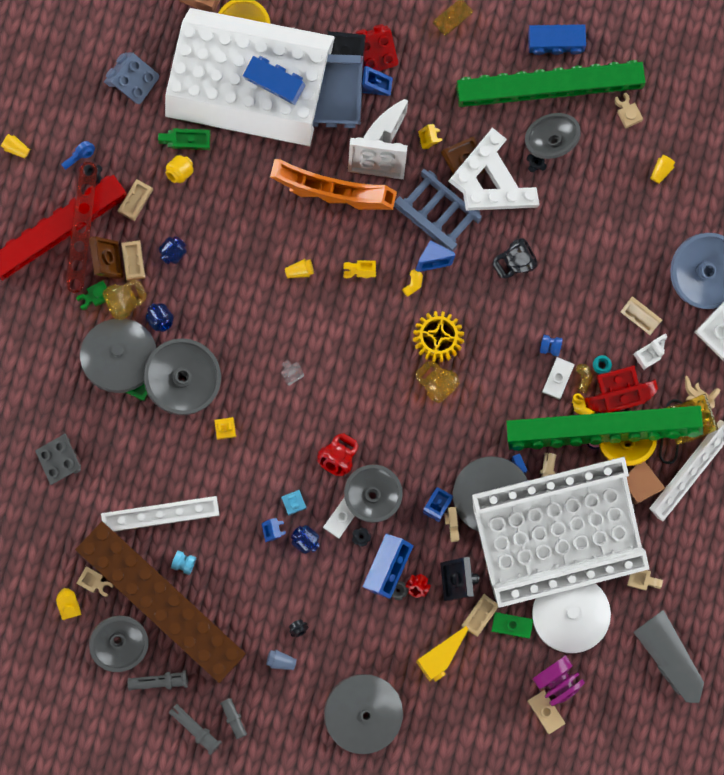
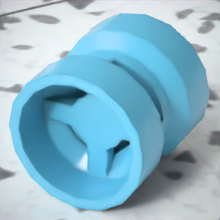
[171,550,196,575]

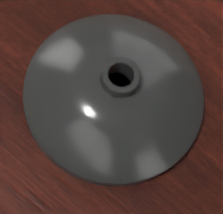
[525,113,581,159]
[344,465,402,523]
[89,616,148,672]

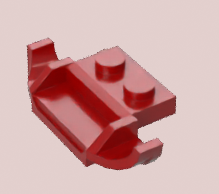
[584,365,658,413]

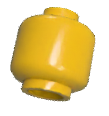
[165,155,193,183]

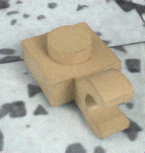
[627,570,663,591]

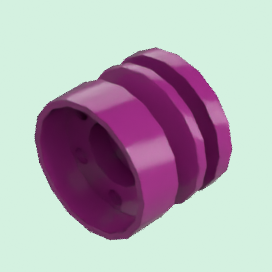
[533,655,585,706]

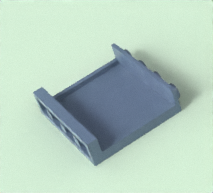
[312,54,363,128]

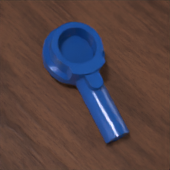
[61,141,95,170]

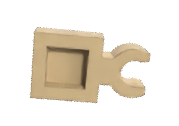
[615,93,643,129]
[444,507,459,542]
[77,566,114,597]

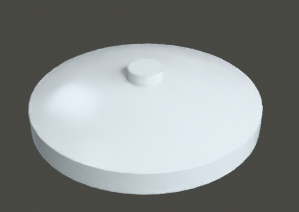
[532,583,611,654]

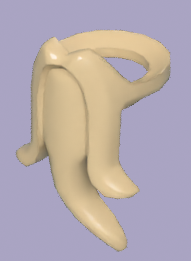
[685,376,720,413]

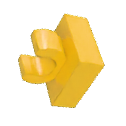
[418,124,442,149]
[214,417,236,440]

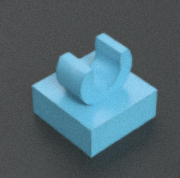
[281,490,306,516]

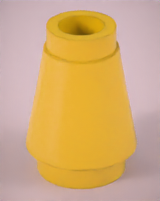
[1,134,30,159]
[650,155,675,184]
[285,259,314,279]

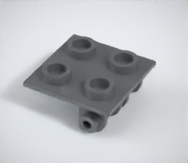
[35,434,81,485]

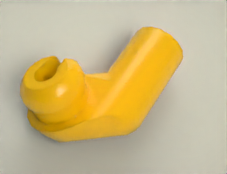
[402,269,423,297]
[572,393,595,415]

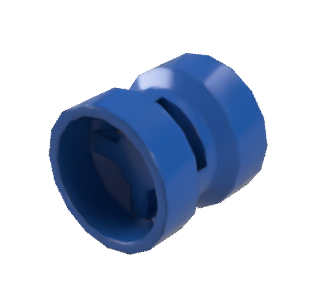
[540,334,562,357]

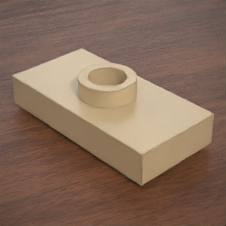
[118,179,153,222]
[121,240,146,281]
[620,296,662,335]
[461,594,498,637]
[528,690,566,734]

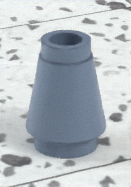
[266,649,296,670]

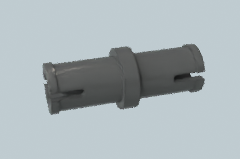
[220,698,248,740]

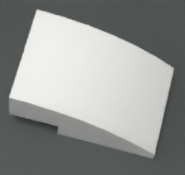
[364,99,408,143]

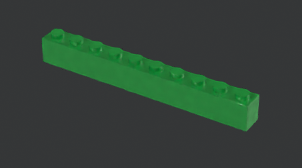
[456,60,646,107]
[506,406,703,451]

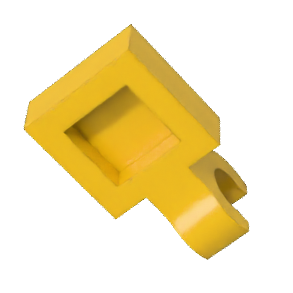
[344,260,376,278]

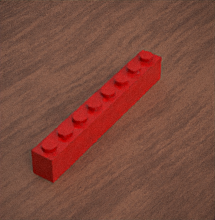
[0,174,127,281]

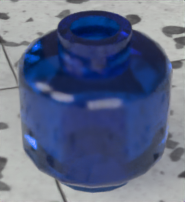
[159,236,187,264]
[145,303,174,332]
[290,525,320,554]

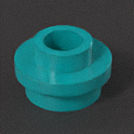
[593,355,612,374]

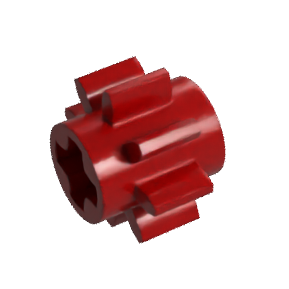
[405,574,431,598]

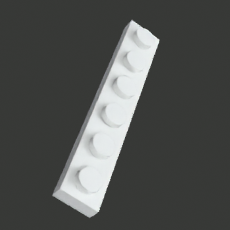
[649,420,724,521]
[101,496,220,532]

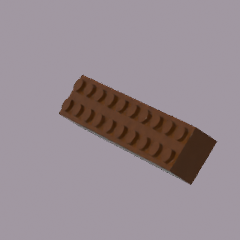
[75,521,247,683]

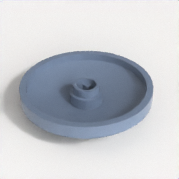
[670,233,724,309]

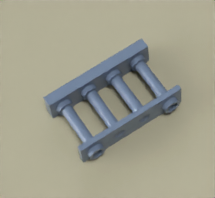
[394,169,482,252]

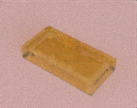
[433,0,473,36]

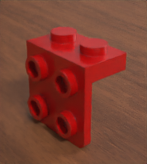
[355,24,399,73]

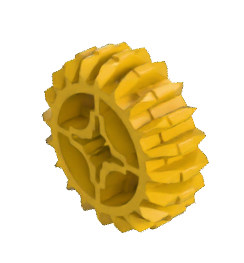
[413,311,464,362]

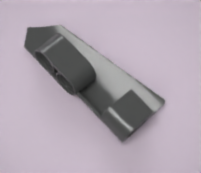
[633,610,704,703]

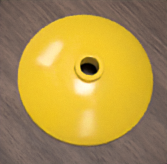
[218,0,271,24]
[599,439,657,466]

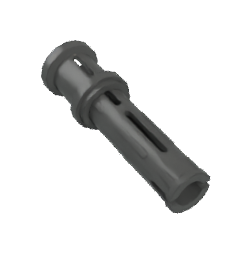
[128,670,188,691]
[169,704,222,755]

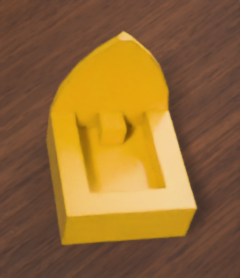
[56,588,81,620]

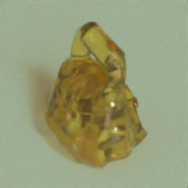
[103,280,147,320]
[416,361,460,403]

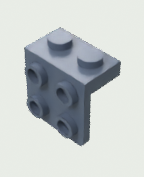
[104,52,159,104]

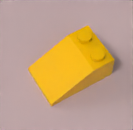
[416,626,468,682]

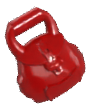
[317,433,358,476]

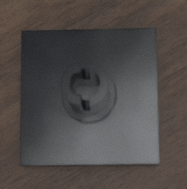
[328,31,366,63]
[440,557,479,601]

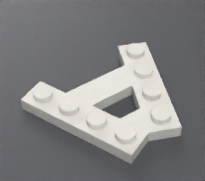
[449,128,540,211]

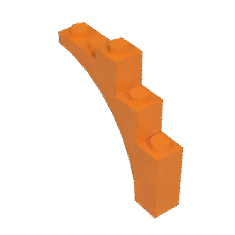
[270,159,397,210]

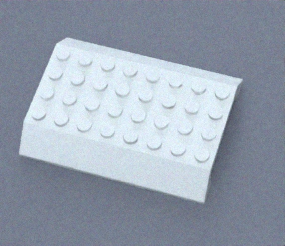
[165,8,335,146]
[472,457,649,608]

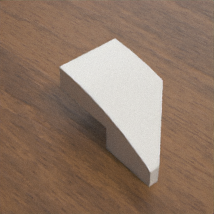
[633,333,667,370]

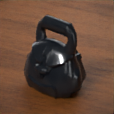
[492,238,538,279]

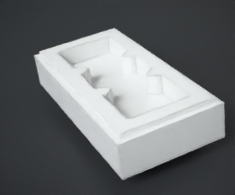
[542,357,575,400]
[323,498,355,539]

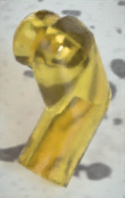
[576,364,593,393]

